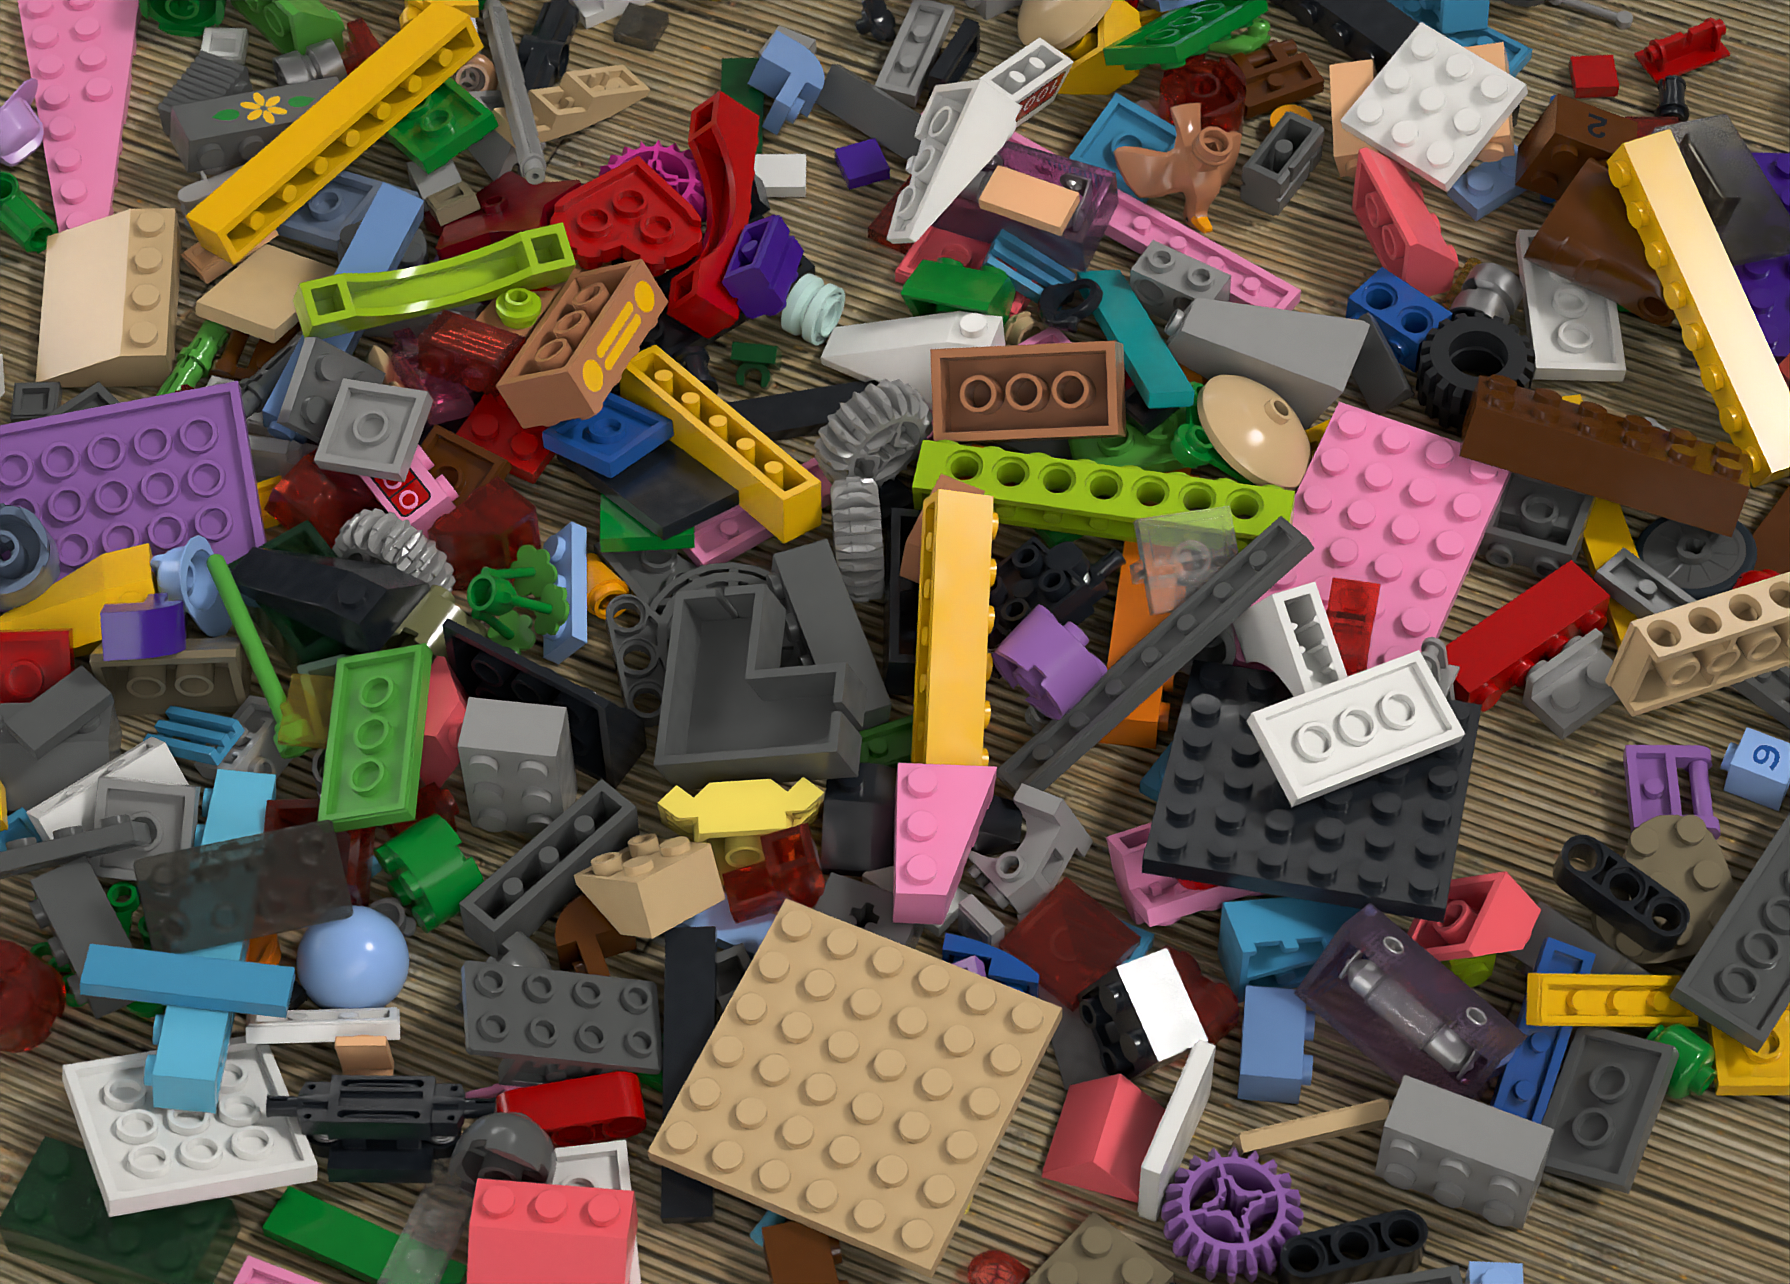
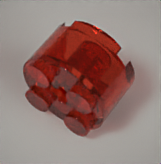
[1158,53,1246,134]
[0,940,66,1053]

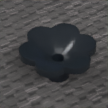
[855,0,896,43]

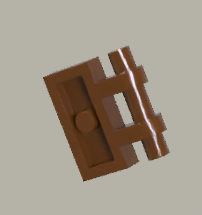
[1214,38,1325,119]

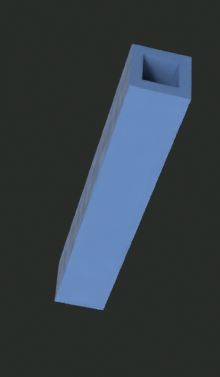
[262,182,424,444]

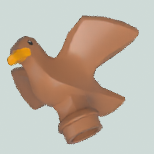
[1113,103,1242,234]

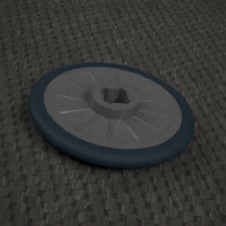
[1635,517,1757,601]

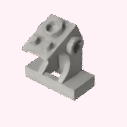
[967,783,1093,915]

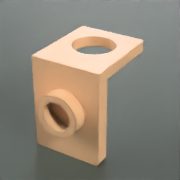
[335,1035,394,1076]

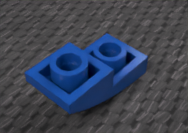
[942,933,1040,998]

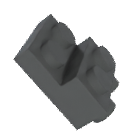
[1479,472,1597,579]

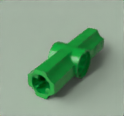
[0,171,58,254]

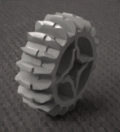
[814,379,933,489]
[830,476,885,603]
[332,508,456,592]

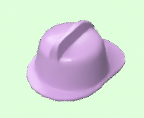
[0,78,44,167]

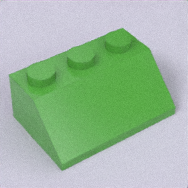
[230,0,345,55]

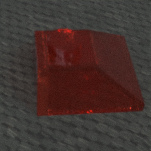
[264,448,380,558]

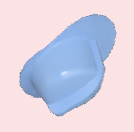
[150,535,232,638]

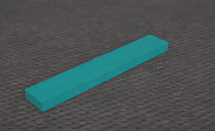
[1076,270,1195,409]

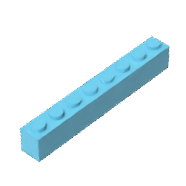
[144,769,276,1113]

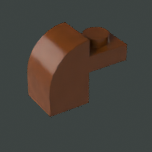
[555,894,637,977]

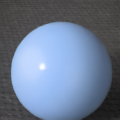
[296,905,409,1009]

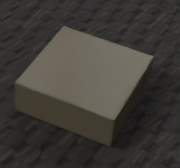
[425,181,481,226]

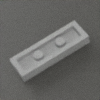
[874,0,955,108]

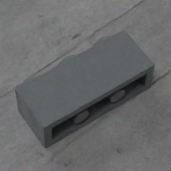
[28,855,135,1019]

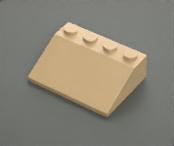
[36,208,182,388]

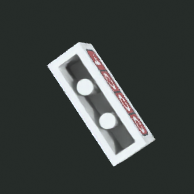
[979,37,1074,128]

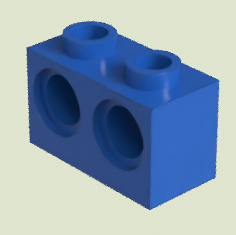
[1346,267,1453,373]

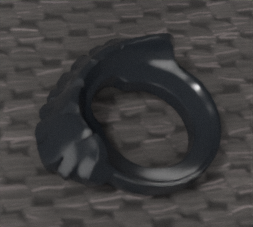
[1038,278,1103,334]

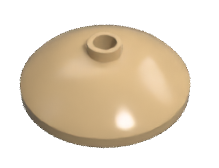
[1017,0,1114,50]
[1197,374,1312,491]

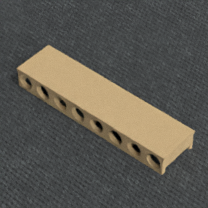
[1605,572,1790,717]

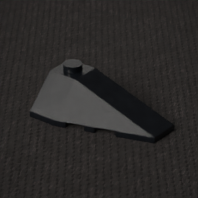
[231,547,430,654]
[820,763,1023,877]

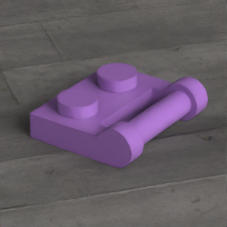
[1623,745,1721,840]

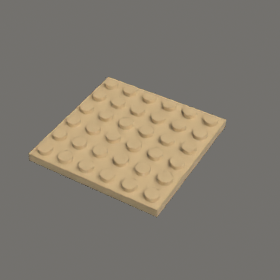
[647,899,1063,1279]

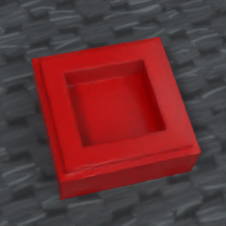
[1569,54,1619,98]

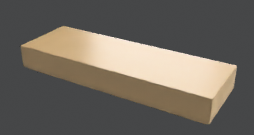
[1231,1098,1390,1158]

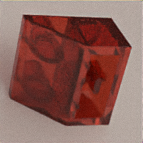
[427,476,542,591]

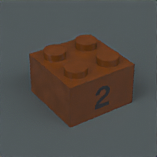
[1515,93,1638,201]

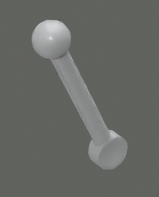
[1548,0,1633,29]

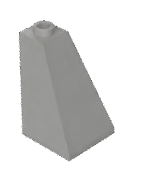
[1164,297,1370,430]

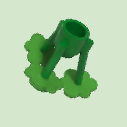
[467,545,570,655]

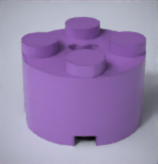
[992,604,1108,720]

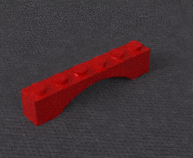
[667,91,760,339]

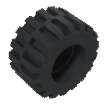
[1416,312,1536,434]

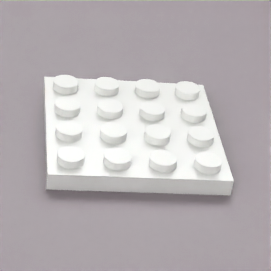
[62,1036,318,1217]

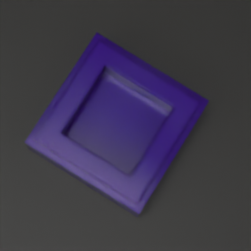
[834,138,890,190]

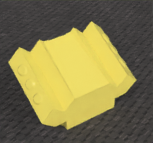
[657,777,824,885]

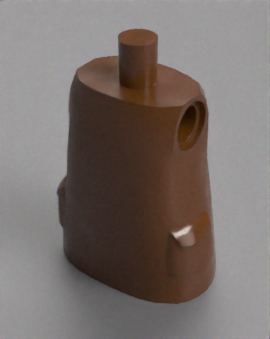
[1524,157,1676,327]

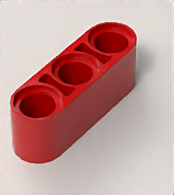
[496,1071,647,1148]

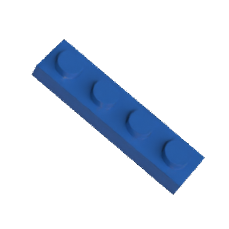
[1489,937,1596,1124]

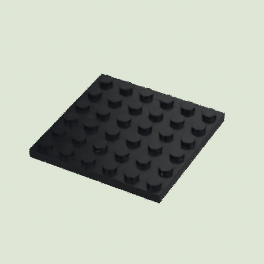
[1142,660,1482,923]

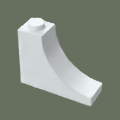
[1232,582,1348,697]

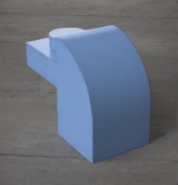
[748,30,825,135]

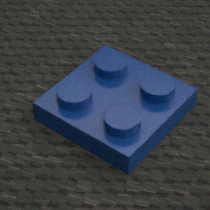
[542,393,674,478]

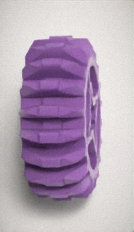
[1161,1145,1304,1284]

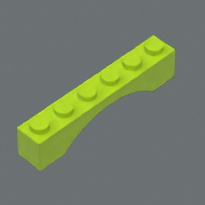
[293,222,576,339]

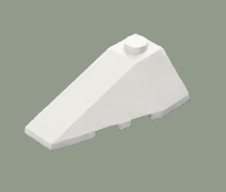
[886,79,1021,244]
[821,311,1006,410]

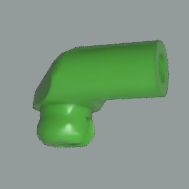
[1209,18,1271,55]

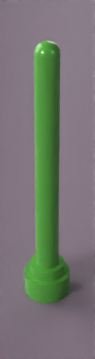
[206,554,317,759]

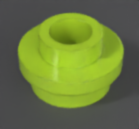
[496,288,542,329]

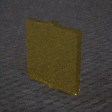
[277,673,335,749]

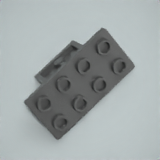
[461,960,663,1087]

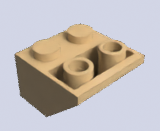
[574,833,725,939]

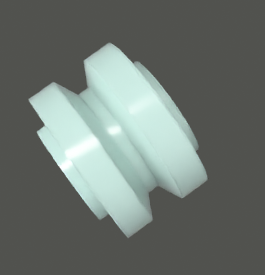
[781,273,845,346]

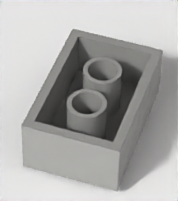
[457,697,578,836]
[1375,1075,1554,1230]

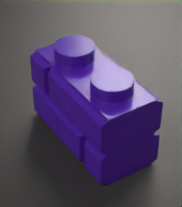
[722,214,804,319]

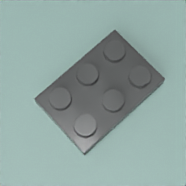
[1541,1026,1679,1194]

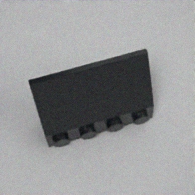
[442,618,647,789]

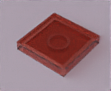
[999,877,1140,1012]

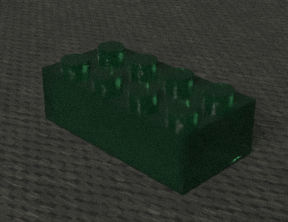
[0,1136,242,1284]

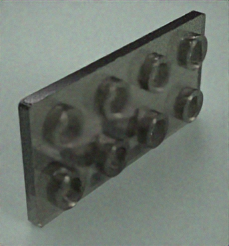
[1651,114,1790,266]
[133,820,353,954]

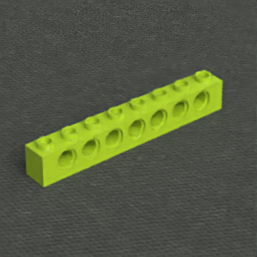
[912,440,1295,556]

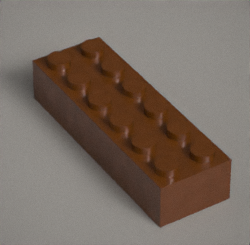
[1459,375,1750,537]

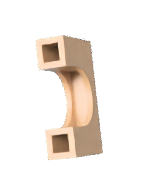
[1329,42,1515,178]

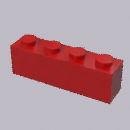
[1446,560,1611,712]

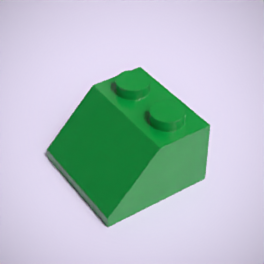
[901,257,1016,328]

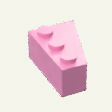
[893,763,997,925]

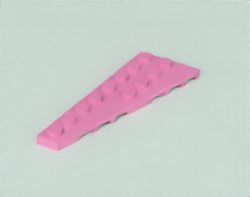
[17,0,141,232]

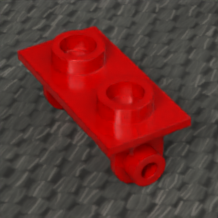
[1634,18,1730,84]

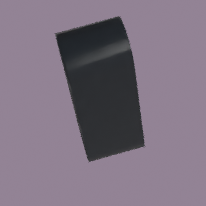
[1553,835,1690,954]
[1277,1209,1428,1284]

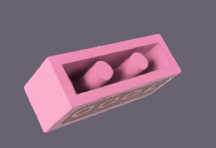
[359,445,463,540]

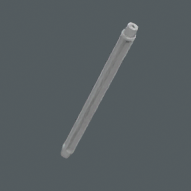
[482,0,547,185]

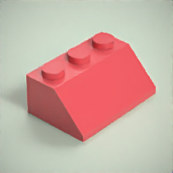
[1352,147,1459,297]
[467,1178,638,1284]

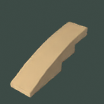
[492,64,650,148]

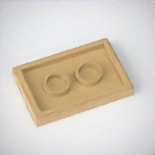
[196,244,337,343]

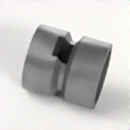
[273,38,347,86]
[1449,263,1524,325]

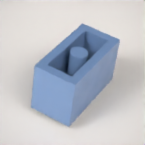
[1237,985,1315,1104]

